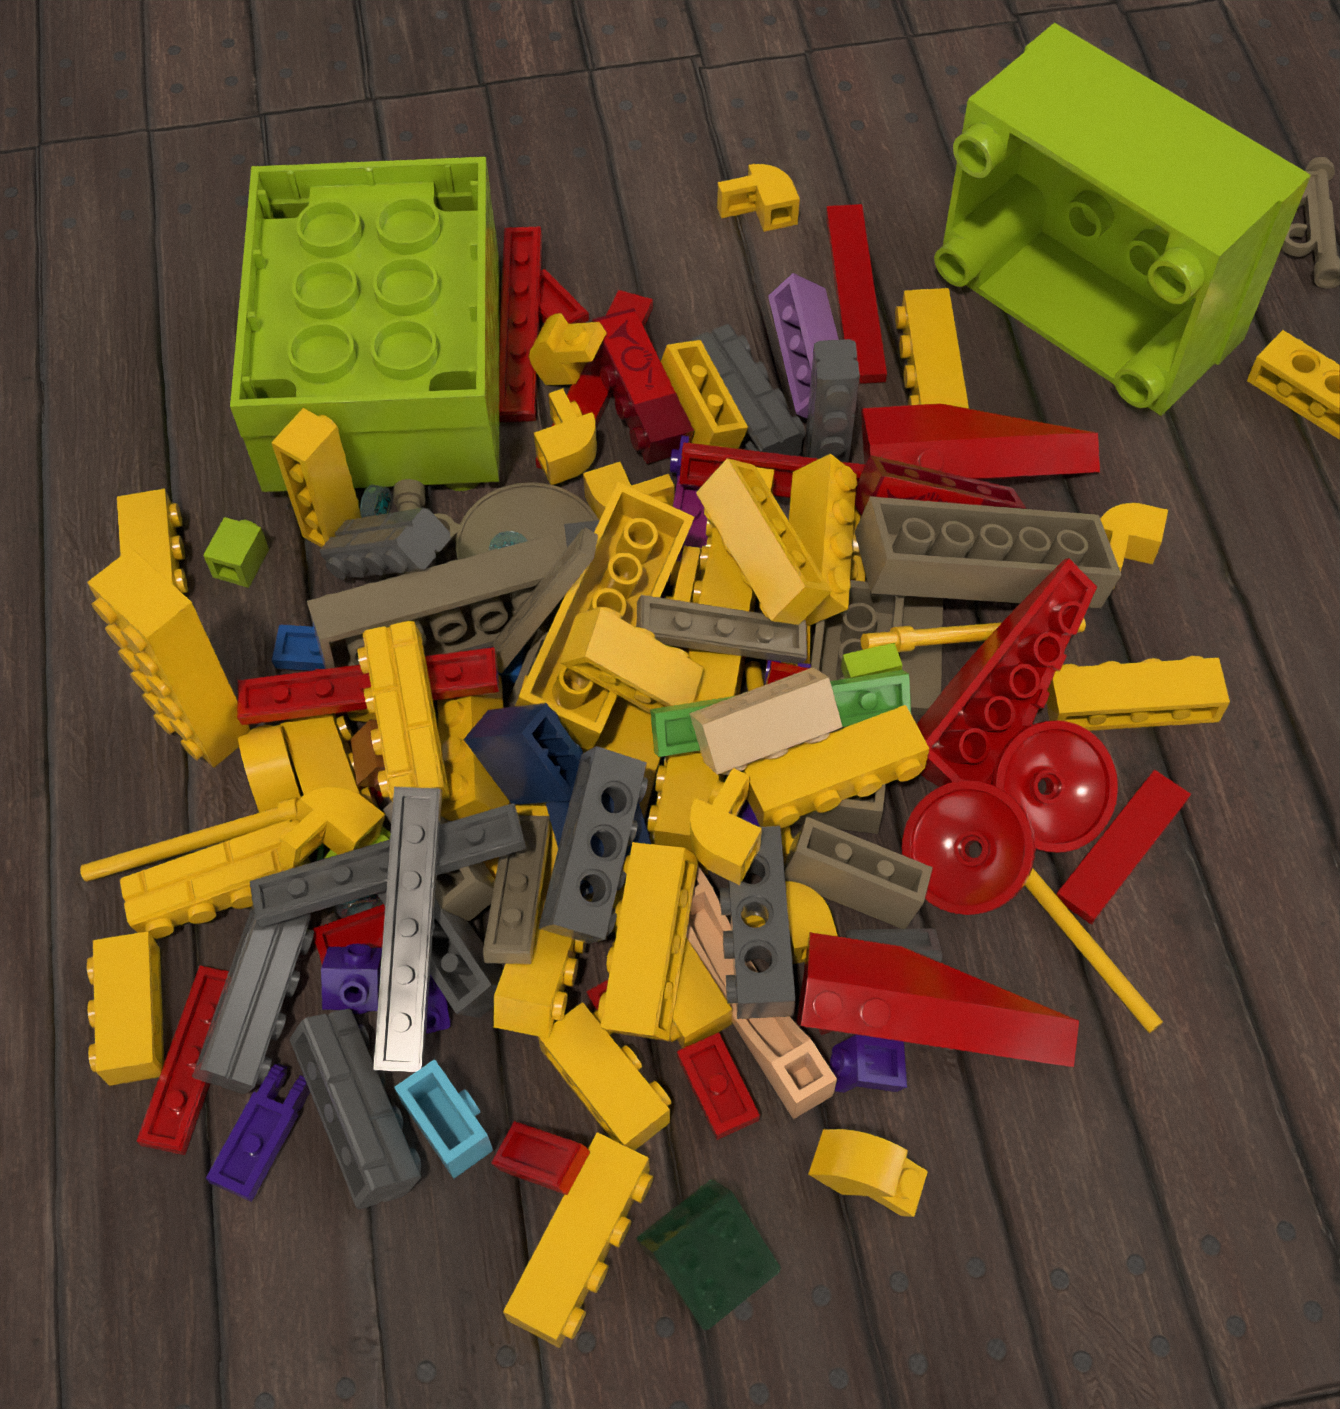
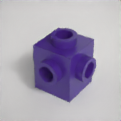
[321,944,382,1014]

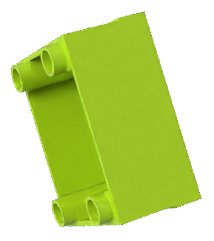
[934,22,1311,416]
[230,157,499,492]

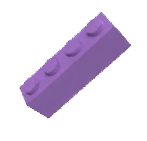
[768,273,839,418]

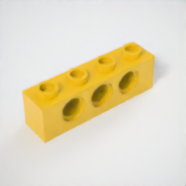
[1247,330,1340,440]

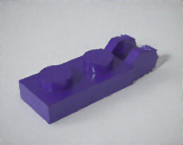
[206,1063,310,1202]

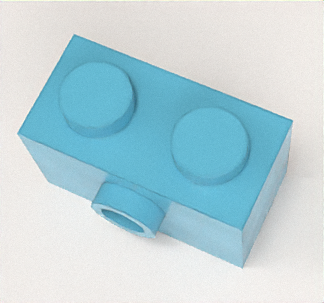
[394,1059,493,1179]

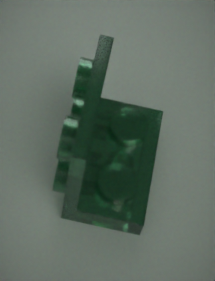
[635,1179,781,1330]

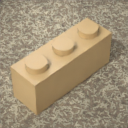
[689,668,842,775]

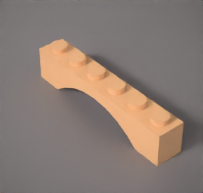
[686,866,837,1119]

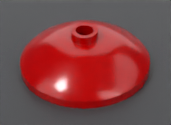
[992,721,1118,853]
[902,780,1036,915]

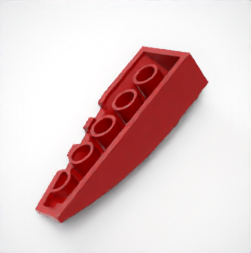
[861,403,1100,480]
[917,558,1097,787]
[796,932,1079,1067]

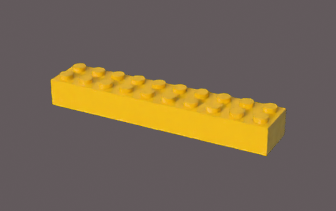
[647,467,774,875]

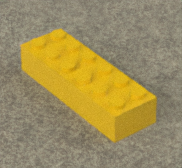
[515,481,695,750]
[87,548,251,768]

